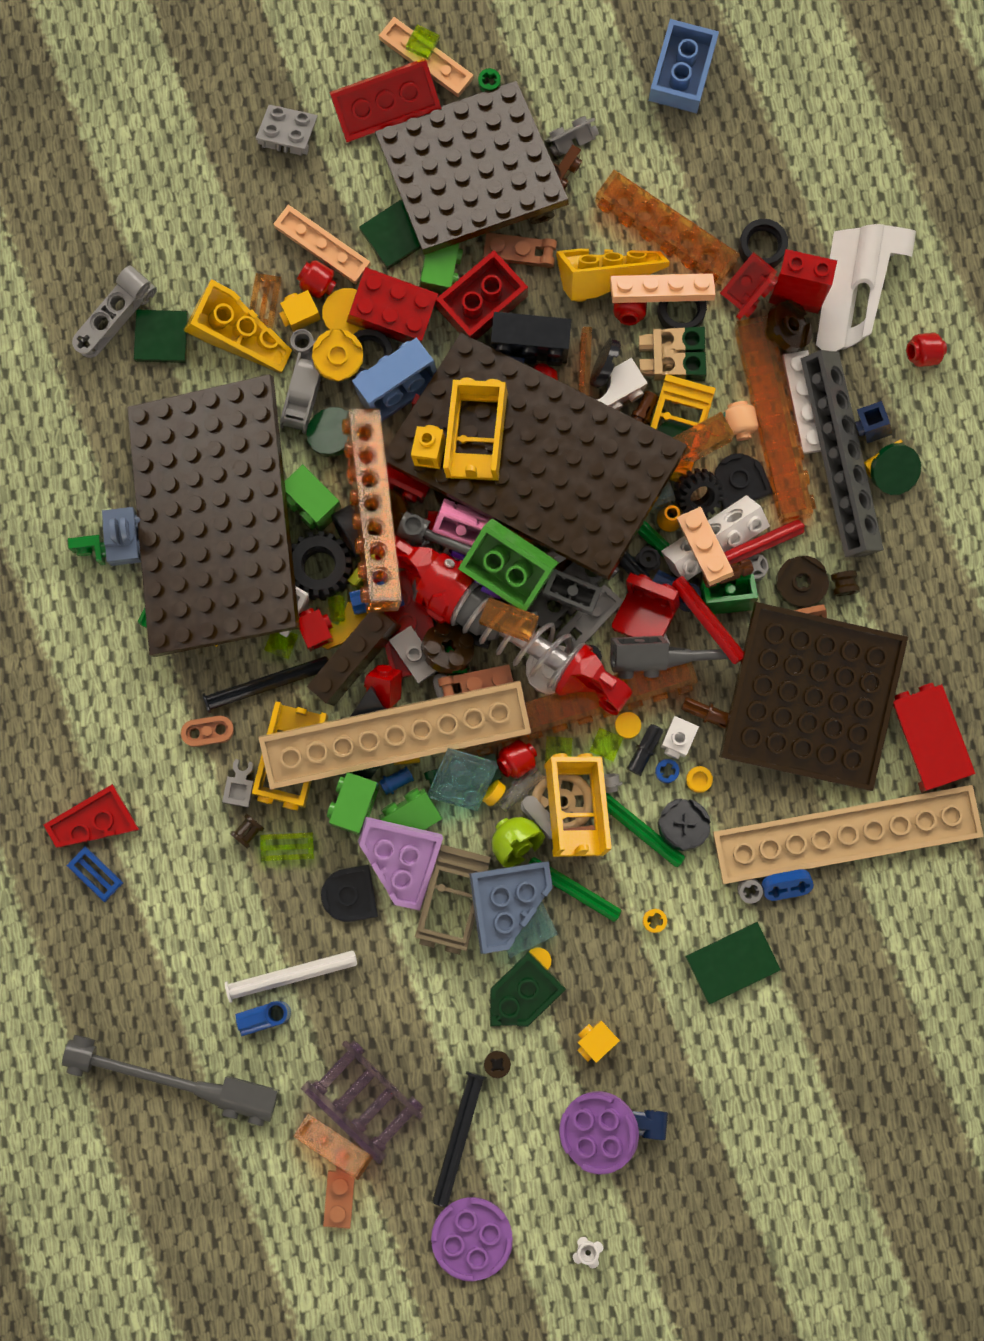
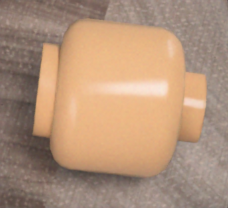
[723,401,759,441]

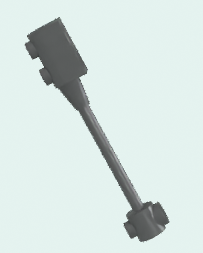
[396,511,602,616]
[610,635,744,679]
[62,1035,280,1126]

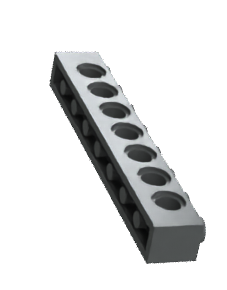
[800,350,884,557]

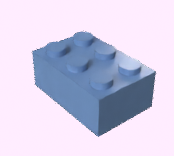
[648,19,719,113]
[352,337,437,425]

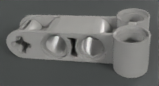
[72,265,157,358]
[280,329,322,434]

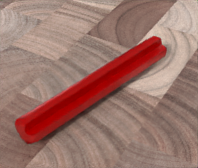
[724,520,805,564]
[672,576,744,664]

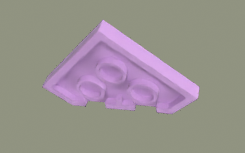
[358,817,443,910]

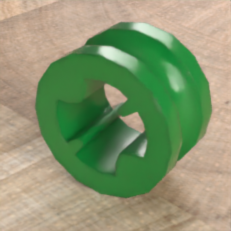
[478,68,501,92]

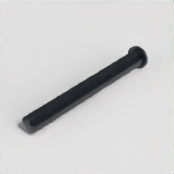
[202,656,329,714]
[432,1071,487,1207]

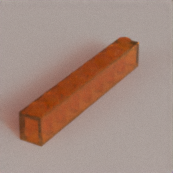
[734,315,816,524]

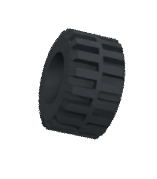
[291,531,353,601]

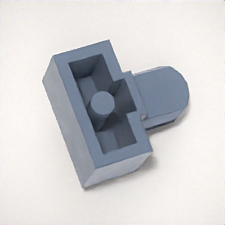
[102,507,141,566]

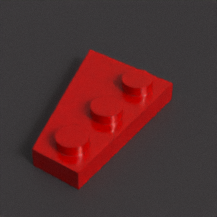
[43,784,140,848]

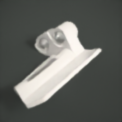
[816,224,916,352]

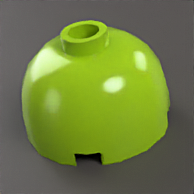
[491,817,545,868]

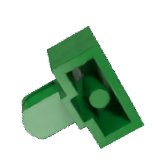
[700,574,758,614]

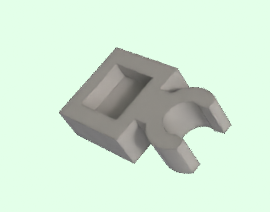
[222,759,254,808]

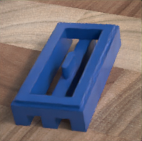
[66,846,124,902]

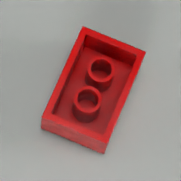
[436,250,528,340]
[346,267,438,343]

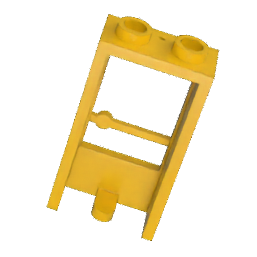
[650,374,716,483]
[443,378,508,481]
[252,701,328,811]
[544,753,612,857]

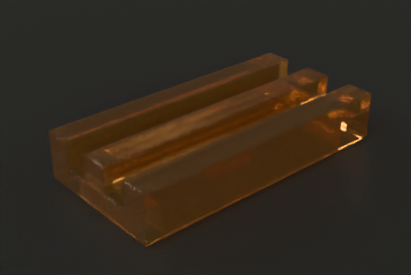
[250,273,282,328]

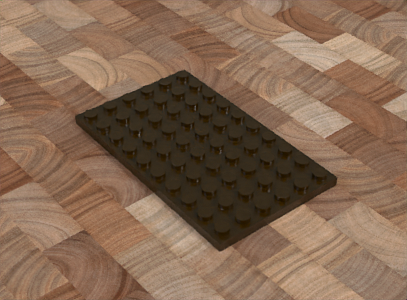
[381,333,688,580]
[128,374,300,657]

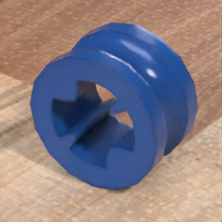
[655,759,680,783]

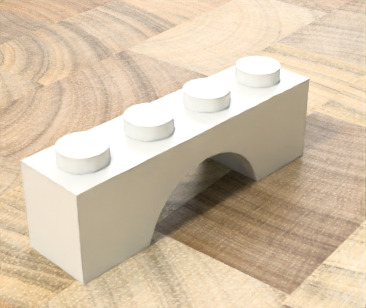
[598,358,648,410]

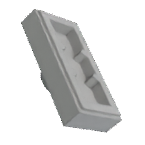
[389,626,438,684]

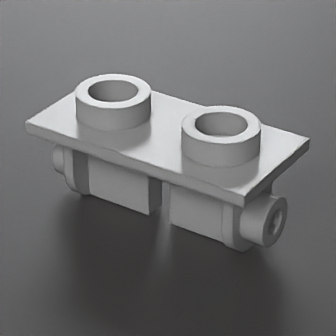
[544,116,599,157]

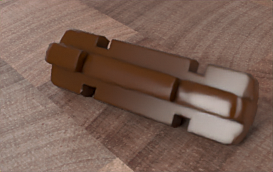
[702,559,754,588]

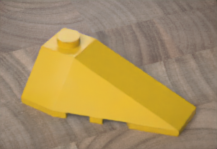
[556,249,670,302]
[184,279,292,373]

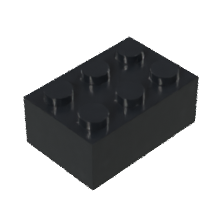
[491,312,572,366]

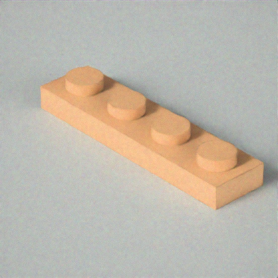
[379,17,474,98]
[273,205,371,285]
[610,274,716,303]

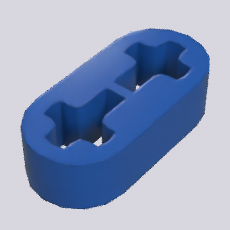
[761,869,814,901]

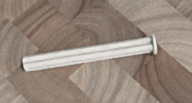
[225,951,357,1003]

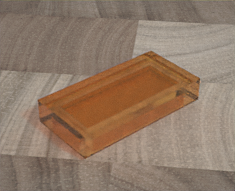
[479,597,539,643]

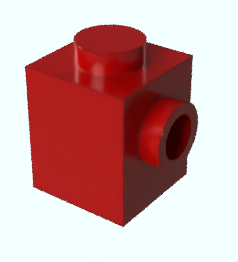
[299,608,333,652]
[364,665,402,709]

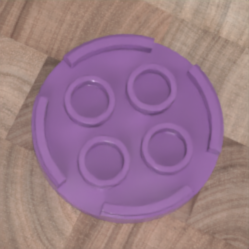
[559,1091,639,1175]
[431,1197,513,1281]

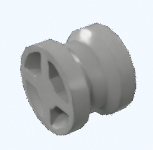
[748,554,769,582]

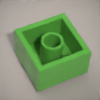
[285,464,342,531]
[327,772,380,836]

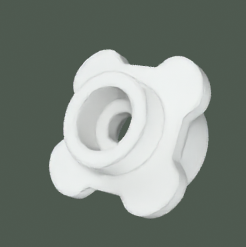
[573,1237,603,1268]

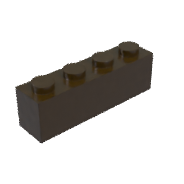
[307,606,401,706]

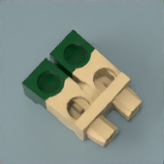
[639,327,706,381]

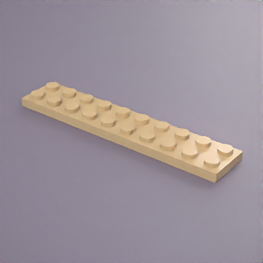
[259,680,531,790]
[712,785,984,885]

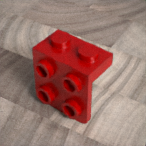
[720,252,777,320]
[612,572,680,637]

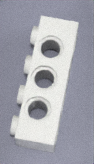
[661,495,770,580]

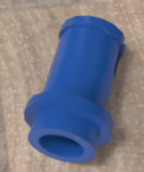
[379,766,414,795]

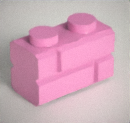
[432,498,491,546]

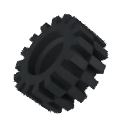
[673,468,725,518]

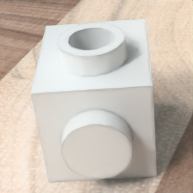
[660,716,699,759]

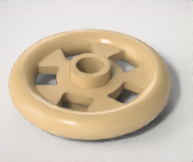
[532,775,593,829]

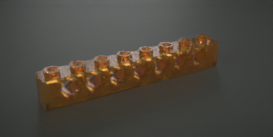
[342,408,402,612]

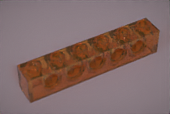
[595,170,740,286]

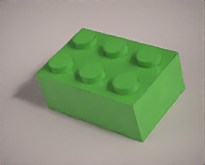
[458,519,559,613]

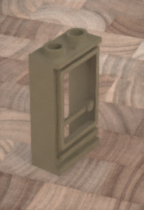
[415,844,491,955]

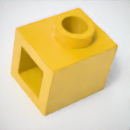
[279,290,321,332]
[411,425,446,469]
[577,1020,620,1063]

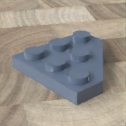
[469,861,553,954]

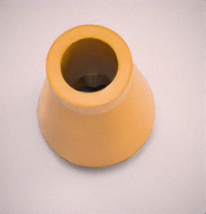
[657,505,682,532]

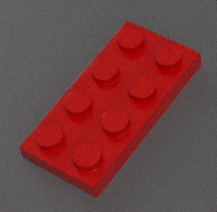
[329,58,442,142]
[369,571,434,678]

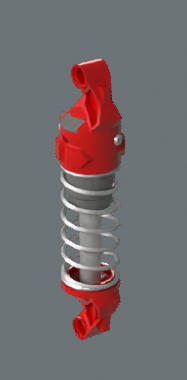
[374,535,633,715]

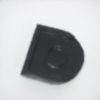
[714,453,773,510]
[321,864,378,922]

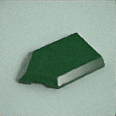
[490,951,566,1027]

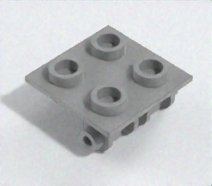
[256,105,318,156]

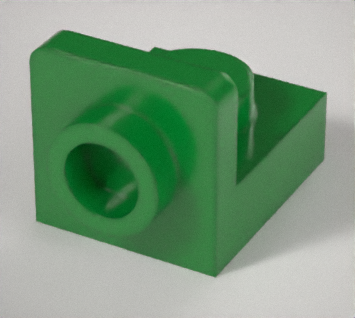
[68,535,106,565]

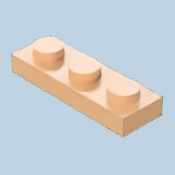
[677,507,734,586]

